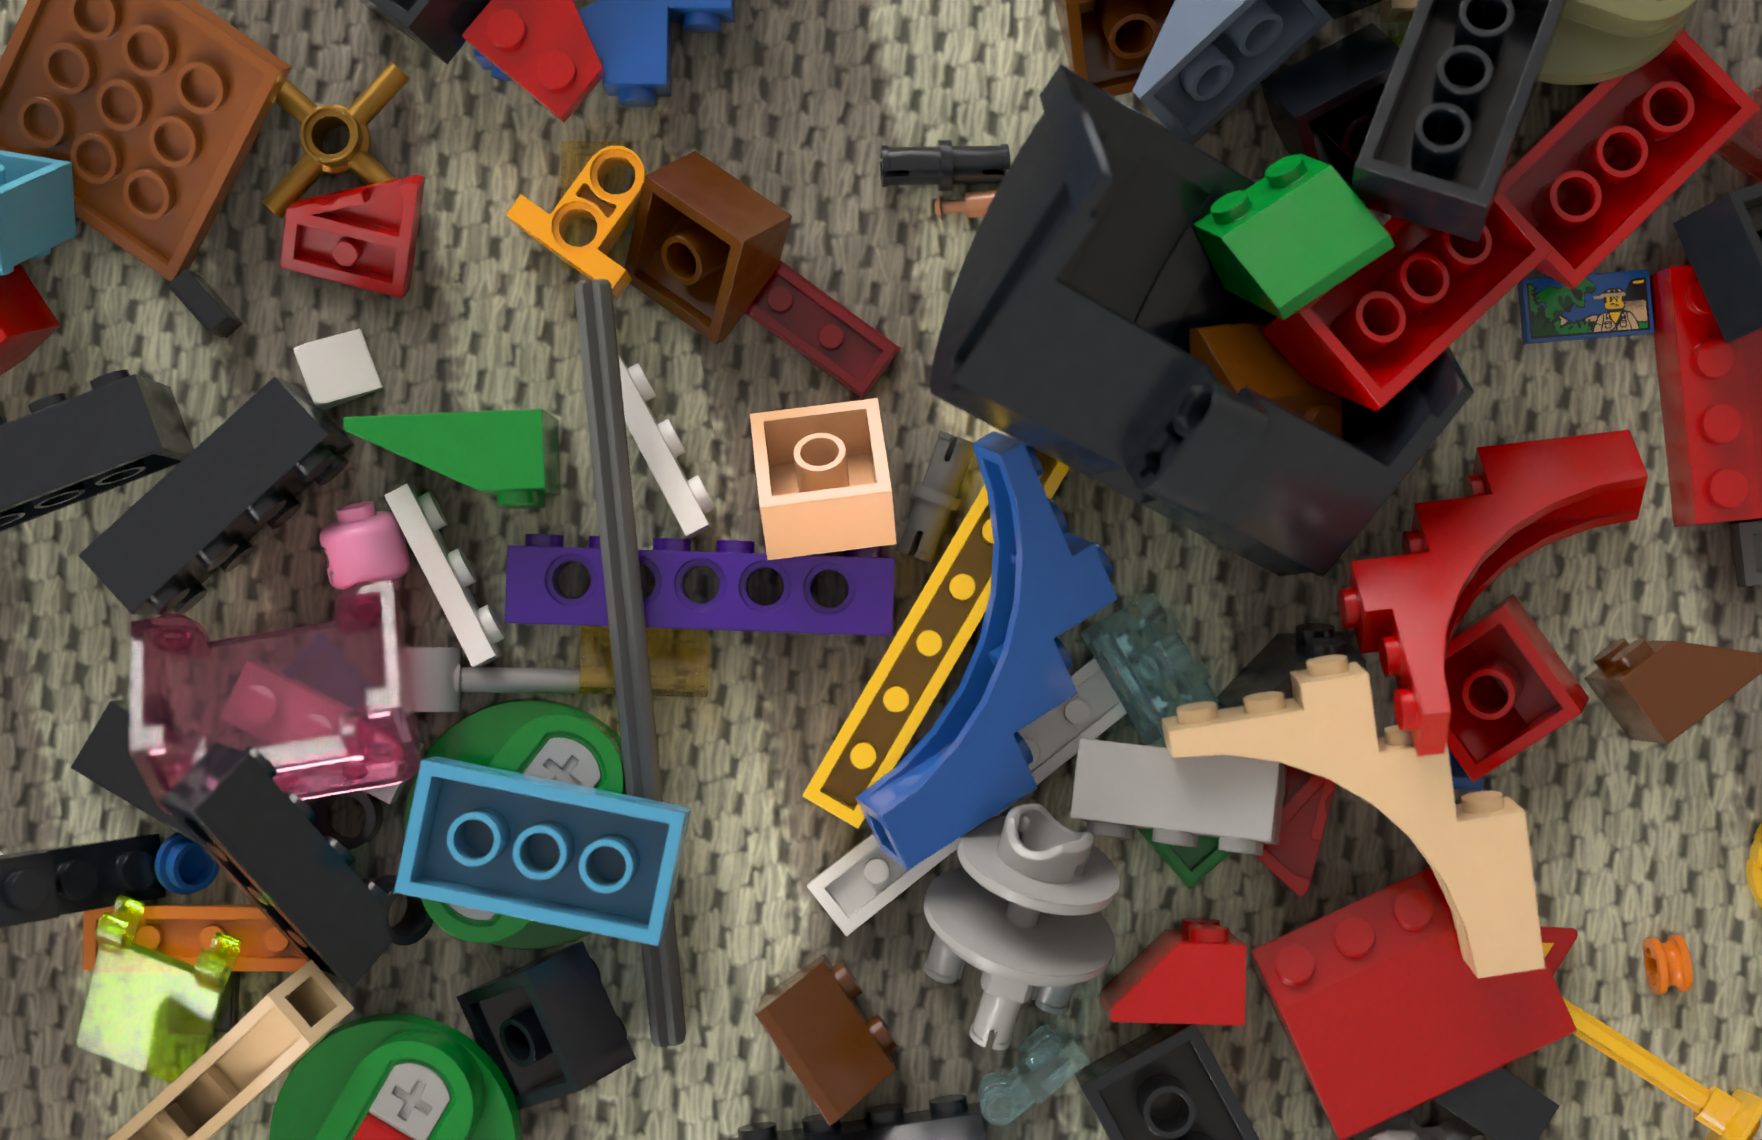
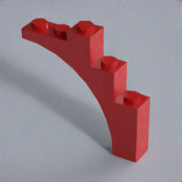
[1338,430,1648,757]

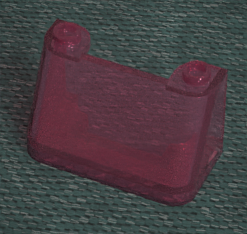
[129,579,421,816]

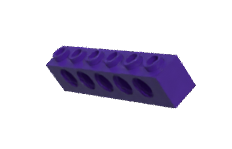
[505,534,895,636]

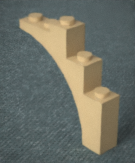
[1161,655,1545,978]
[108,960,354,1140]

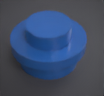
[155,832,220,895]

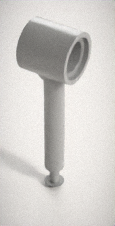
[395,647,615,712]

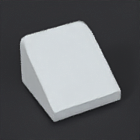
[293,329,383,411]

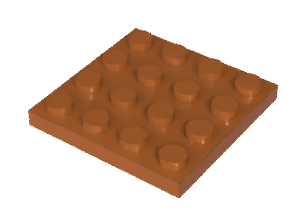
[0,0,292,282]

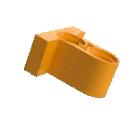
[506,145,647,300]

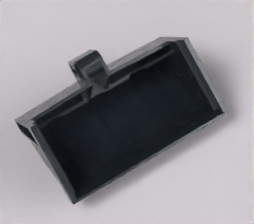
[929,64,1474,577]

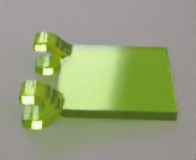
[75,895,241,1083]

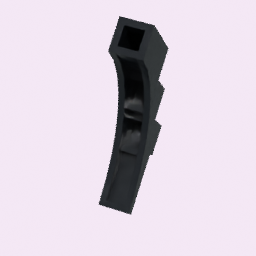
[0,834,166,928]

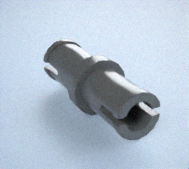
[896,431,974,564]

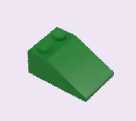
[343,409,561,509]

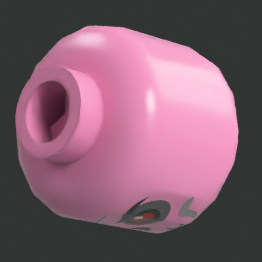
[319,501,411,599]

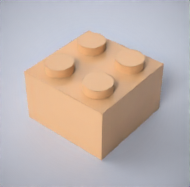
[750,398,897,560]

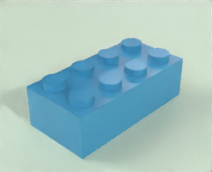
[394,756,691,946]

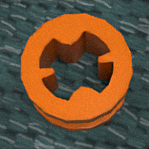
[1642,934,1693,995]

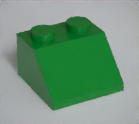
[1193,154,1394,320]

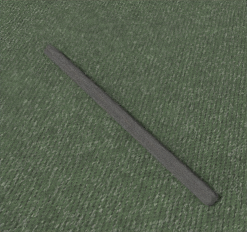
[574,279,686,1047]

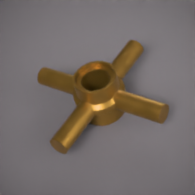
[262,62,410,219]

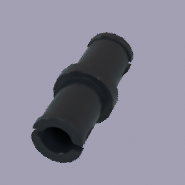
[880,140,1010,191]

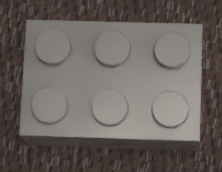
[1070,738,1287,856]

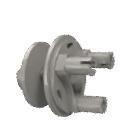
[923,804,1120,1050]

